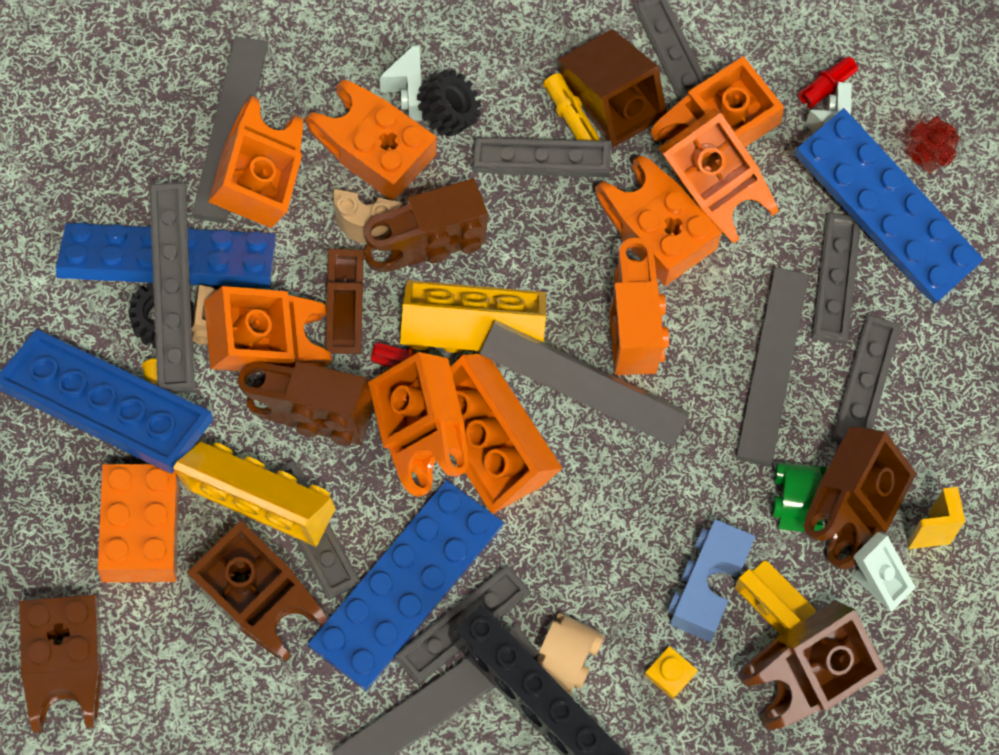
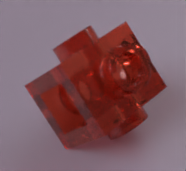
[906,115,961,175]

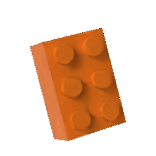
[98,464,180,583]

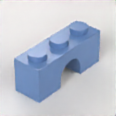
[667,519,756,642]

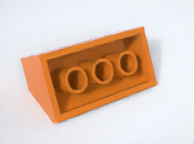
[450,354,562,514]

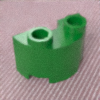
[772,462,827,532]

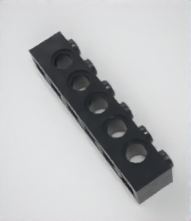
[450,604,627,755]

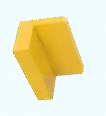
[907,487,965,549]
[735,561,816,635]

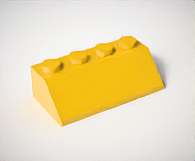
[400,280,546,353]
[173,442,336,547]

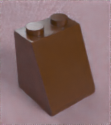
[557,29,667,148]

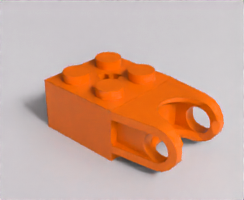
[650,56,784,166]
[305,80,437,201]
[208,96,303,228]
[658,108,779,244]
[595,156,722,287]
[609,237,669,375]
[204,286,332,371]
[368,352,469,497]

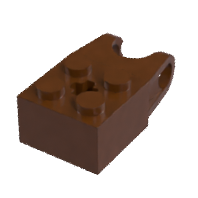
[364,178,488,272]
[238,361,374,446]
[804,426,917,569]
[187,520,328,663]
[19,595,102,734]
[738,600,886,730]

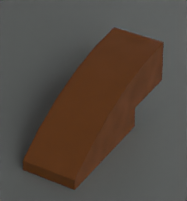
[326,249,364,355]

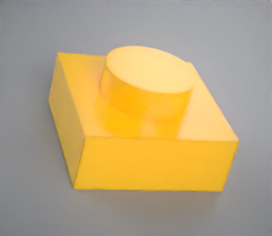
[645,646,698,700]

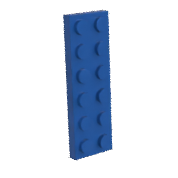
[793,108,984,305]
[56,223,276,288]
[0,329,214,474]
[308,480,504,692]

